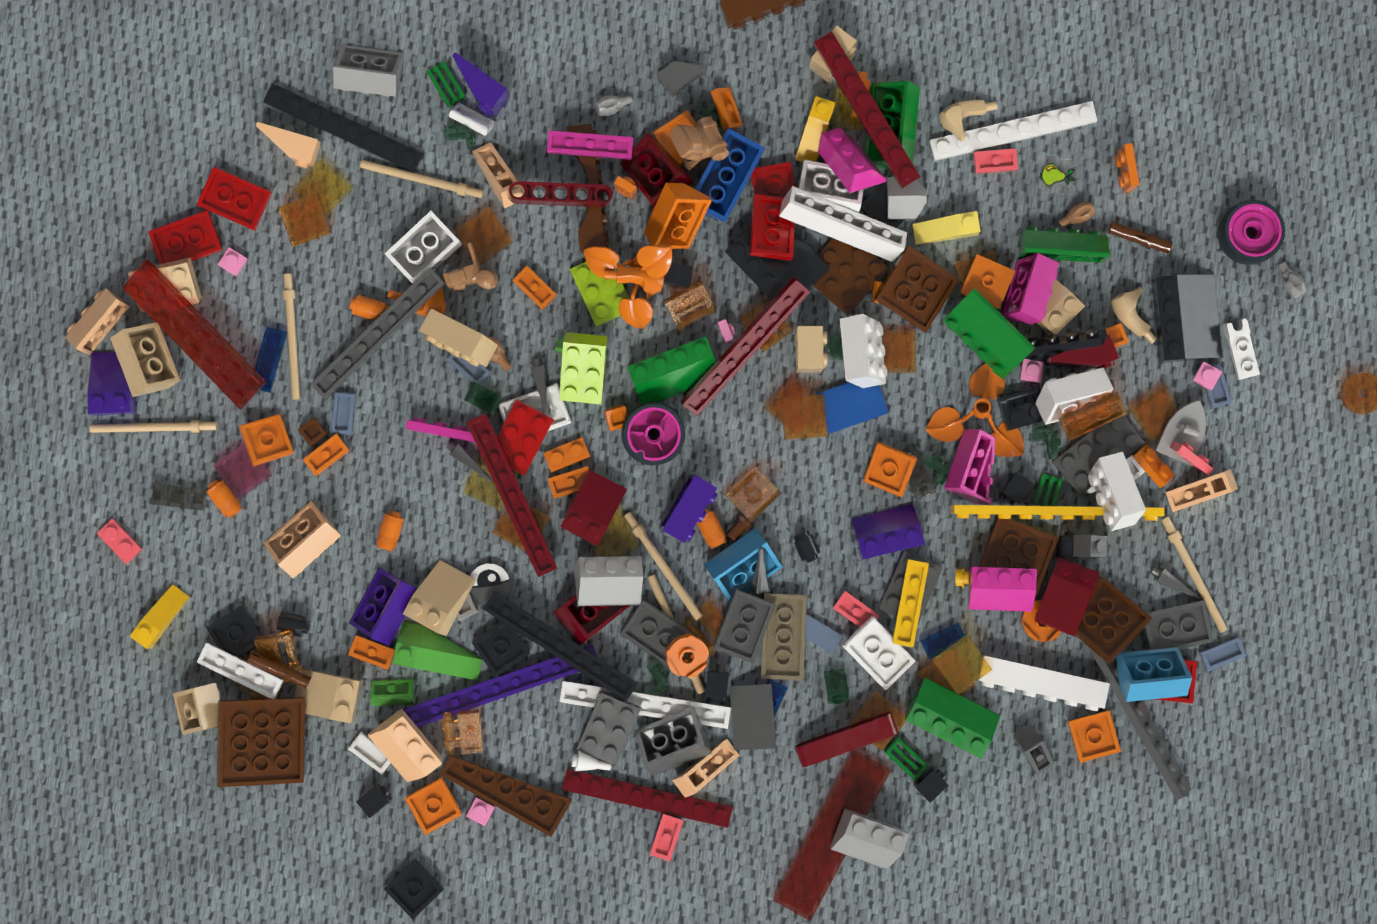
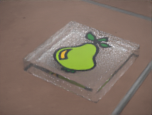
[1034,153,1079,198]

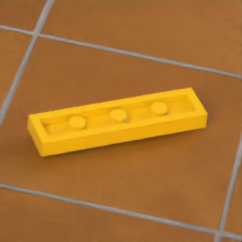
[892,559,929,647]

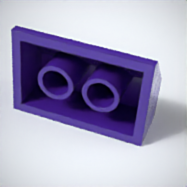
[659,474,718,543]
[851,504,925,560]
[349,567,418,646]

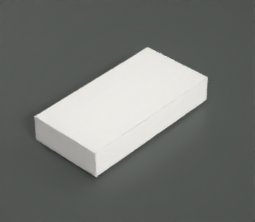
[449,103,495,136]
[348,731,391,775]

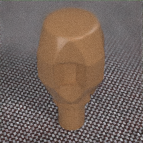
[1058,201,1095,229]
[488,336,512,371]

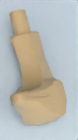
[939,100,997,142]
[1111,287,1157,344]

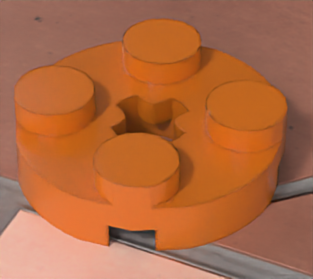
[1021,599,1062,642]
[665,633,709,677]

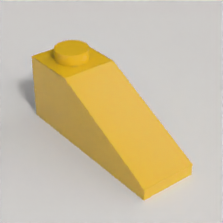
[795,96,835,163]
[130,584,190,649]

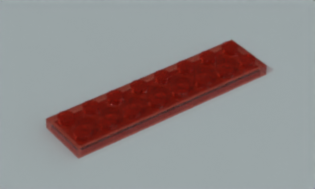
[122,259,267,410]
[773,750,891,921]

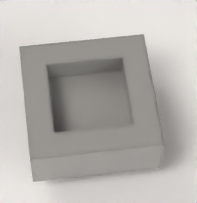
[457,592,479,621]

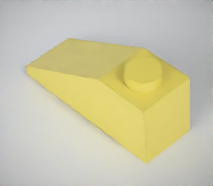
[912,211,981,245]

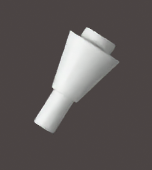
[571,750,611,771]

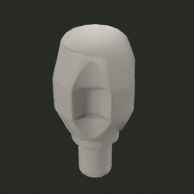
[595,95,633,116]
[1278,262,1307,298]

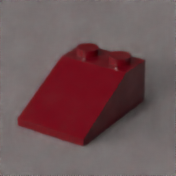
[620,133,694,206]
[1044,334,1119,369]
[560,470,627,546]
[1035,557,1100,637]
[553,594,631,645]

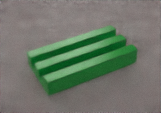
[426,61,466,108]
[1032,473,1063,520]
[884,736,929,781]

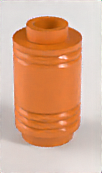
[349,294,390,321]
[206,479,242,519]
[696,509,726,549]
[376,510,404,551]

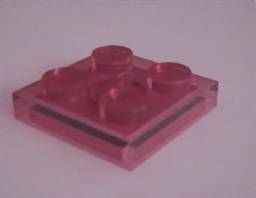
[213,443,273,500]

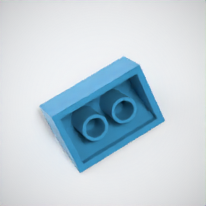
[704,528,783,603]
[1116,647,1192,702]

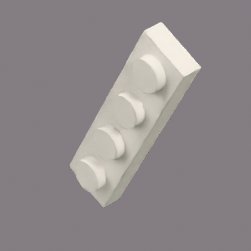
[197,643,284,699]

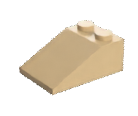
[128,258,202,313]
[1037,279,1085,335]
[403,560,476,636]
[295,668,363,723]

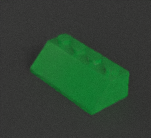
[865,81,920,170]
[1018,227,1110,263]
[942,288,1035,380]
[627,336,716,404]
[905,677,1000,759]

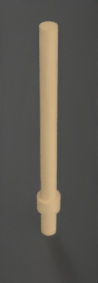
[360,160,484,199]
[283,274,301,400]
[90,420,218,433]
[624,512,703,620]
[1161,516,1228,633]
[648,574,705,694]

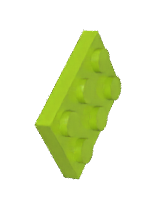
[570,262,629,327]

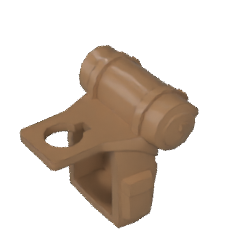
[669,117,729,170]
[443,242,498,291]

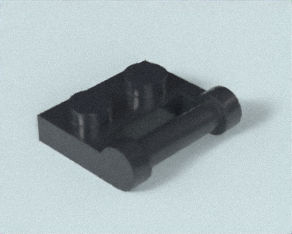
[997,383,1043,431]

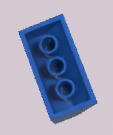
[696,128,765,223]

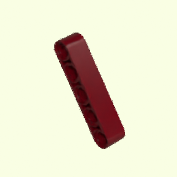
[507,181,613,207]
[794,711,899,767]

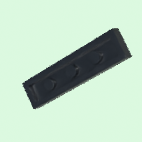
[1028,328,1108,356]

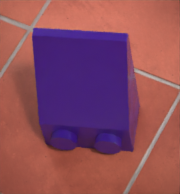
[452,52,510,117]
[87,352,136,416]

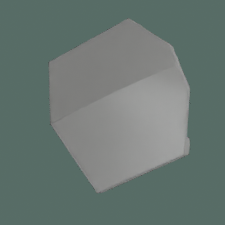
[886,177,927,220]

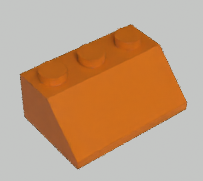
[644,183,712,249]

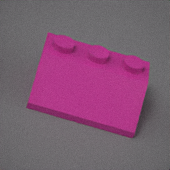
[818,128,886,193]
[1001,253,1059,324]
[968,567,1037,612]

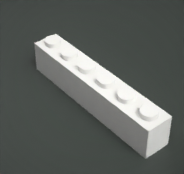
[779,186,907,262]
[977,655,1110,711]

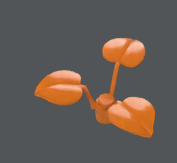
[584,245,673,329]
[926,364,1024,457]

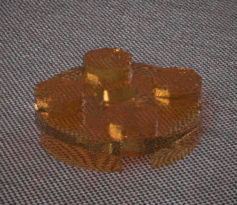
[1339,373,1377,415]

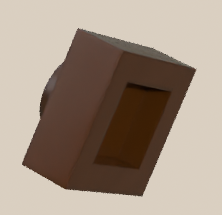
[298,417,328,447]

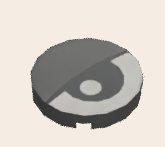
[470,563,511,605]

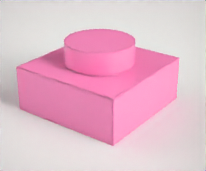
[218,247,248,277]
[718,319,736,344]
[1019,359,1044,383]
[1192,361,1222,391]
[466,797,495,826]

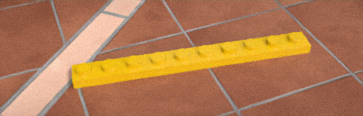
[950,505,1164,521]

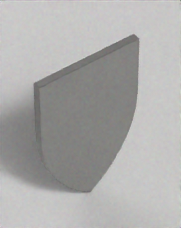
[1155,400,1206,466]

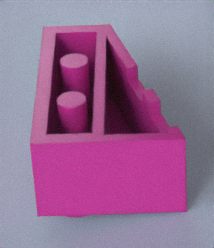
[944,429,995,505]

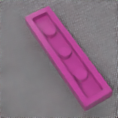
[547,131,633,160]
[406,417,475,443]

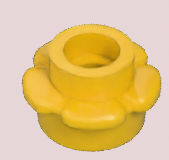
[955,567,969,588]

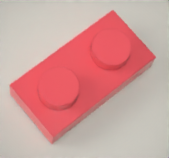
[973,148,1018,174]
[1170,441,1213,476]
[97,519,143,564]
[833,591,880,627]
[650,813,683,861]

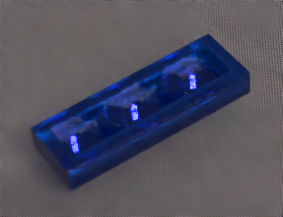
[250,326,288,393]

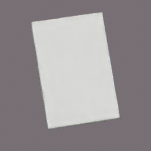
[498,383,571,431]
[842,616,915,691]

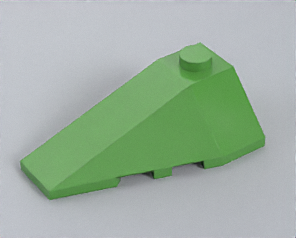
[392,621,482,680]

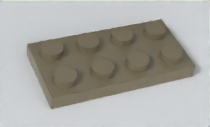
[761,593,807,680]

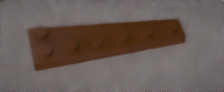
[440,755,572,837]

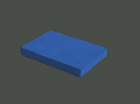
[815,382,889,434]

